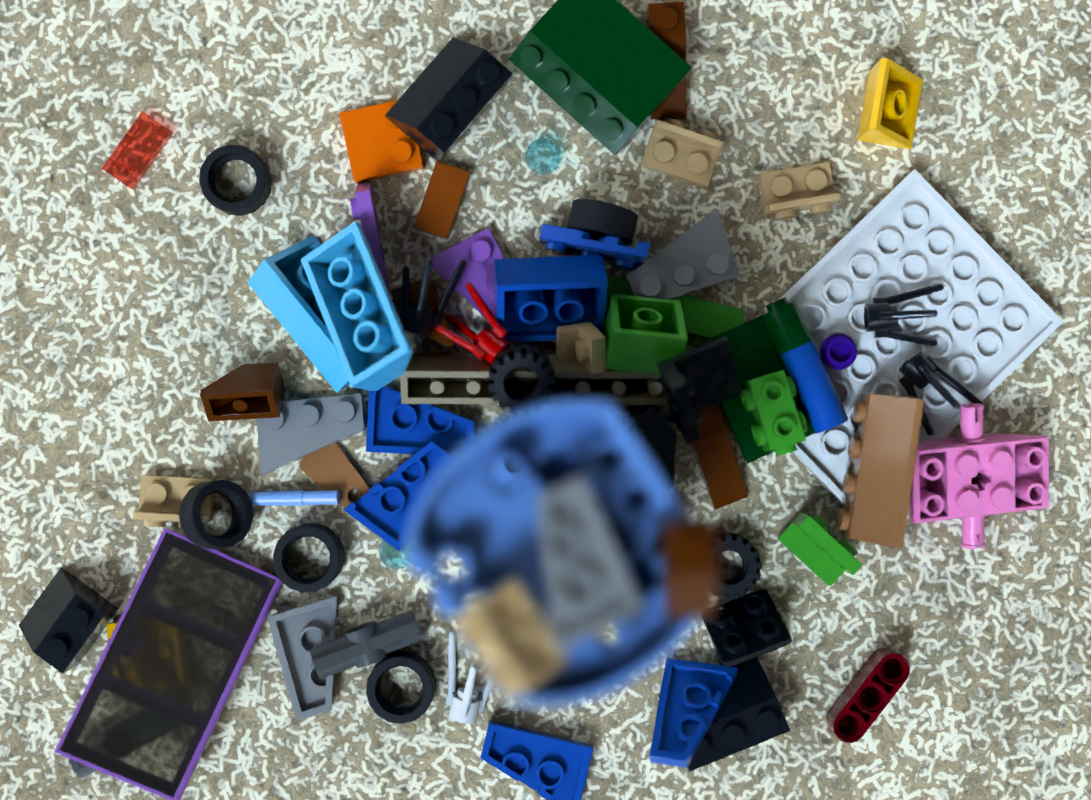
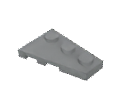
[626,209,740,300]
[257,393,366,475]
[536,475,644,653]
[267,595,337,721]

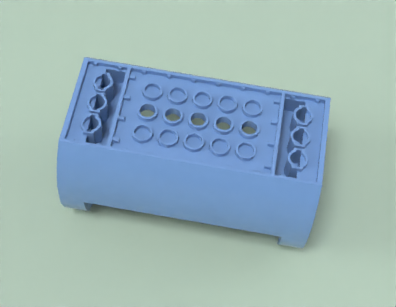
[404,400,720,706]

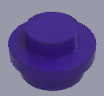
[820,334,857,370]

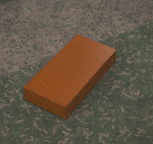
[414,161,471,240]

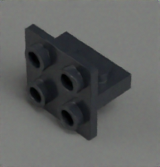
[702,588,792,668]

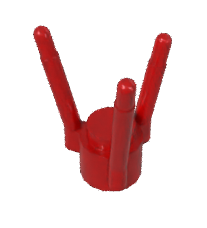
[435,283,512,364]

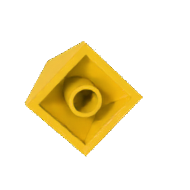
[857,58,923,149]

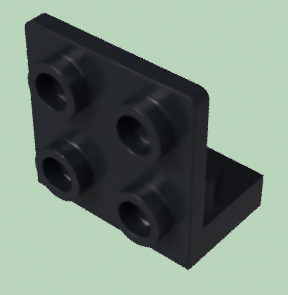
[657,337,741,444]

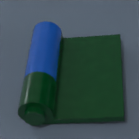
[694,297,849,463]

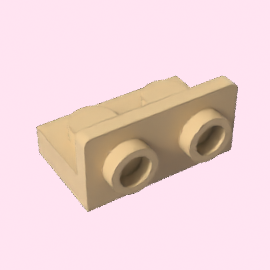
[640,118,724,189]
[758,162,841,221]
[132,475,215,528]
[456,577,570,697]

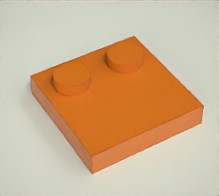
[339,100,424,184]

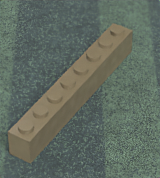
[400,353,668,405]

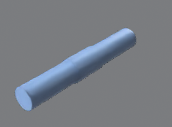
[248,490,341,506]

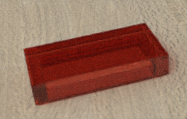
[101,111,174,190]

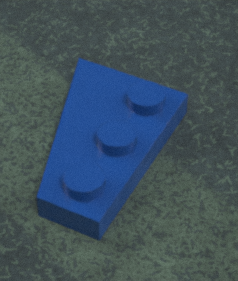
[539,224,651,271]
[366,386,475,454]
[343,441,453,551]
[649,658,738,768]
[481,720,593,800]

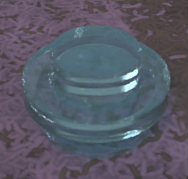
[525,139,560,175]
[379,540,409,569]

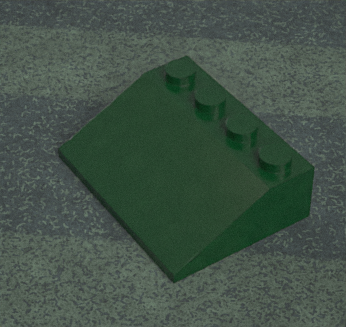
[509,0,693,155]

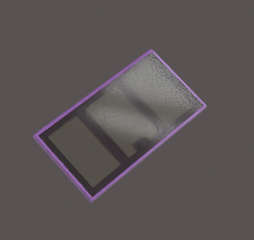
[54,528,283,800]

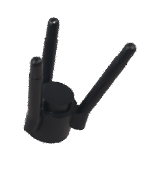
[400,259,466,336]
[864,284,944,346]
[898,351,982,435]

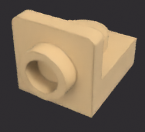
[556,322,606,374]

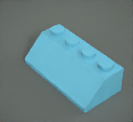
[300,222,413,391]
[247,235,350,393]

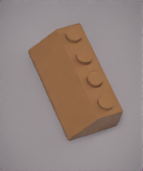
[837,394,924,549]

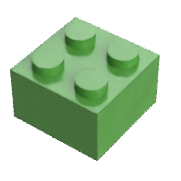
[604,293,688,377]

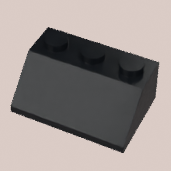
[385,37,513,163]
[658,657,790,772]

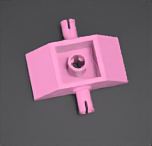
[910,403,1049,549]

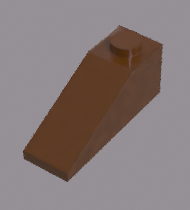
[645,2,686,121]
[689,405,748,509]

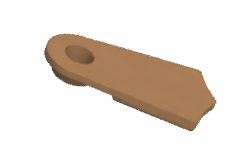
[299,443,370,508]

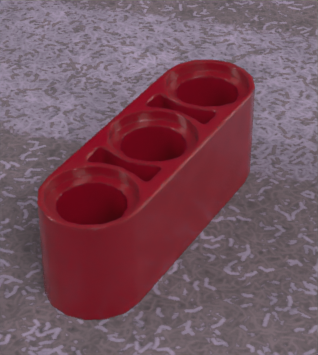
[826,648,910,743]

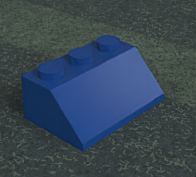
[494,255,608,342]

